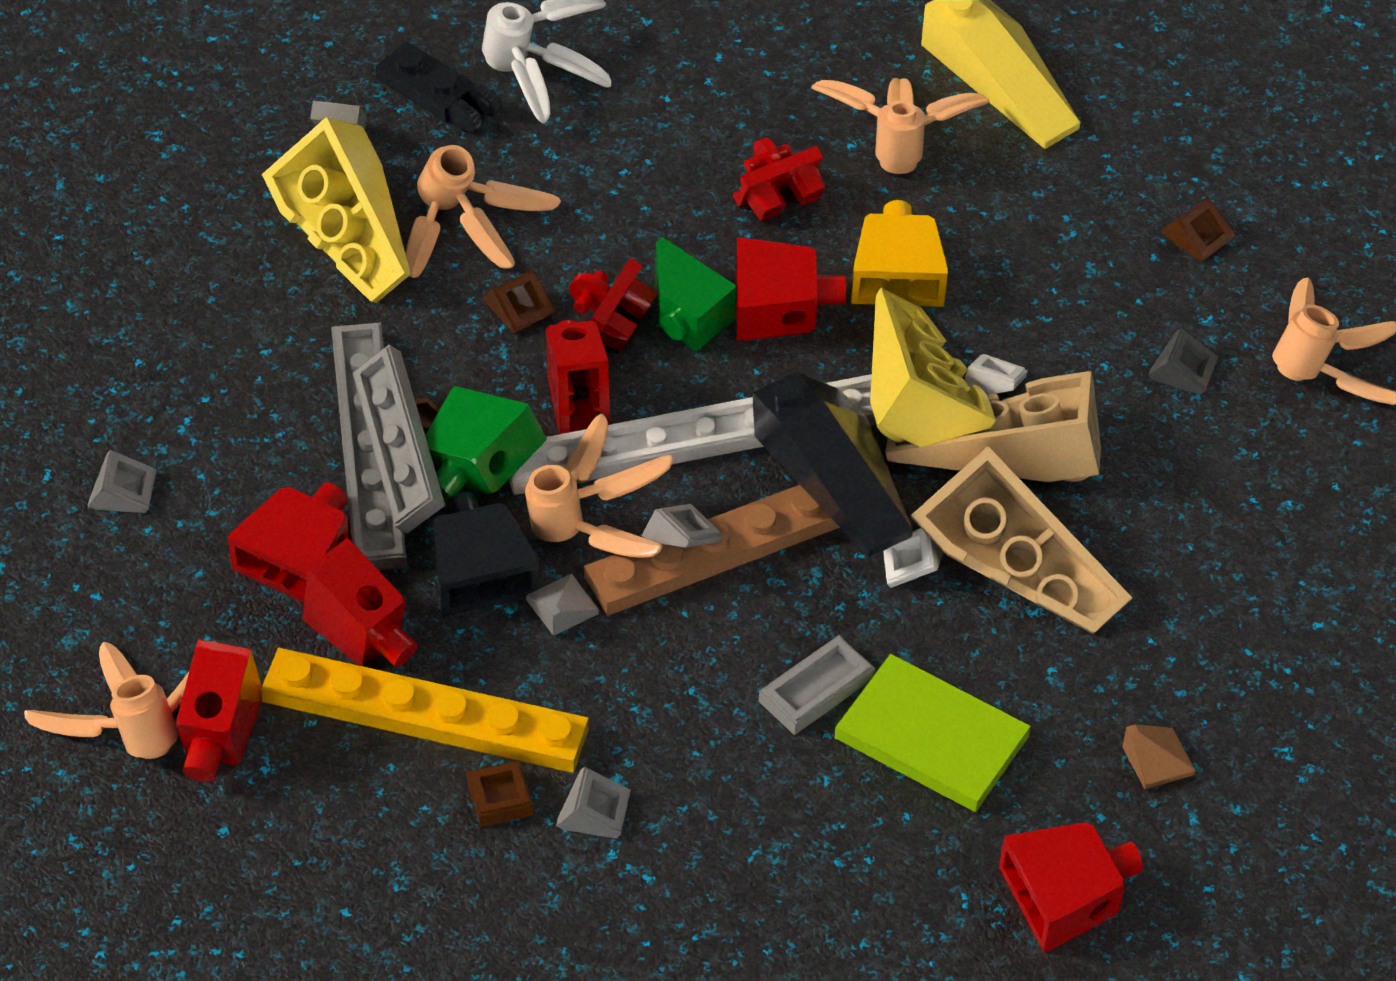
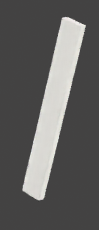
[509,374,876,495]

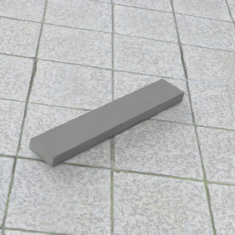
[331,322,407,571]

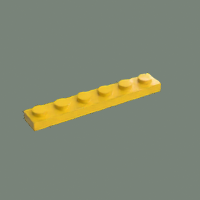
[261,647,589,773]

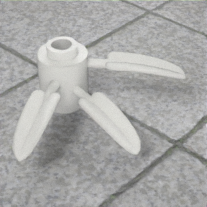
[482,0,611,124]

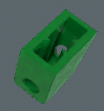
[425,386,547,504]

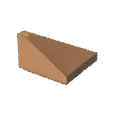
[1122,724,1195,789]

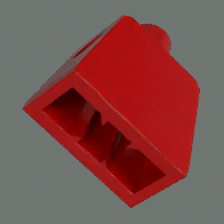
[736,238,846,341]
[546,320,610,434]
[227,483,349,603]
[302,538,418,668]
[176,639,262,782]
[999,822,1143,952]

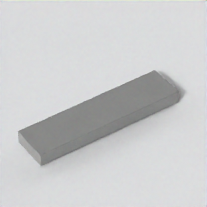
[352,345,445,534]

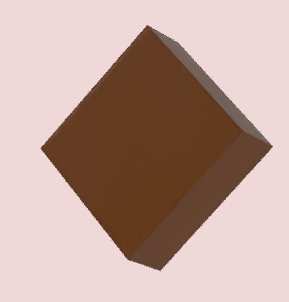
[466,760,534,827]

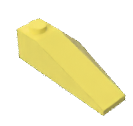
[921,0,1080,149]
[262,117,411,303]
[870,288,996,447]

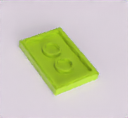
[834,654,1031,812]

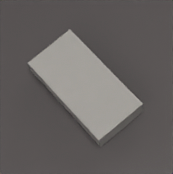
[759,635,875,735]

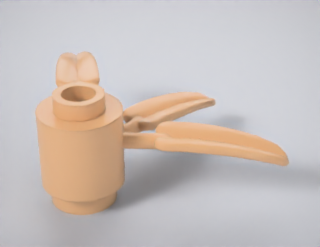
[811,78,989,174]
[405,145,561,278]
[1272,277,1396,405]
[525,414,673,558]
[24,641,217,759]

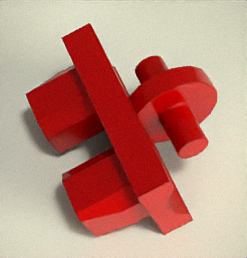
[732,137,825,222]
[569,257,658,352]

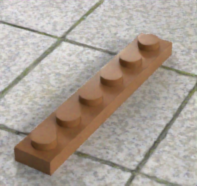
[584,485,840,616]

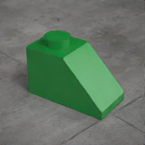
[655,237,737,352]

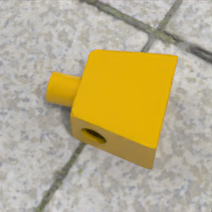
[851,200,948,307]

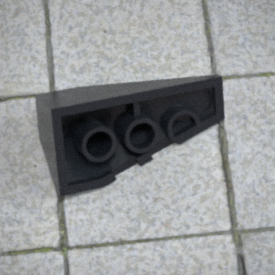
[752,372,912,558]

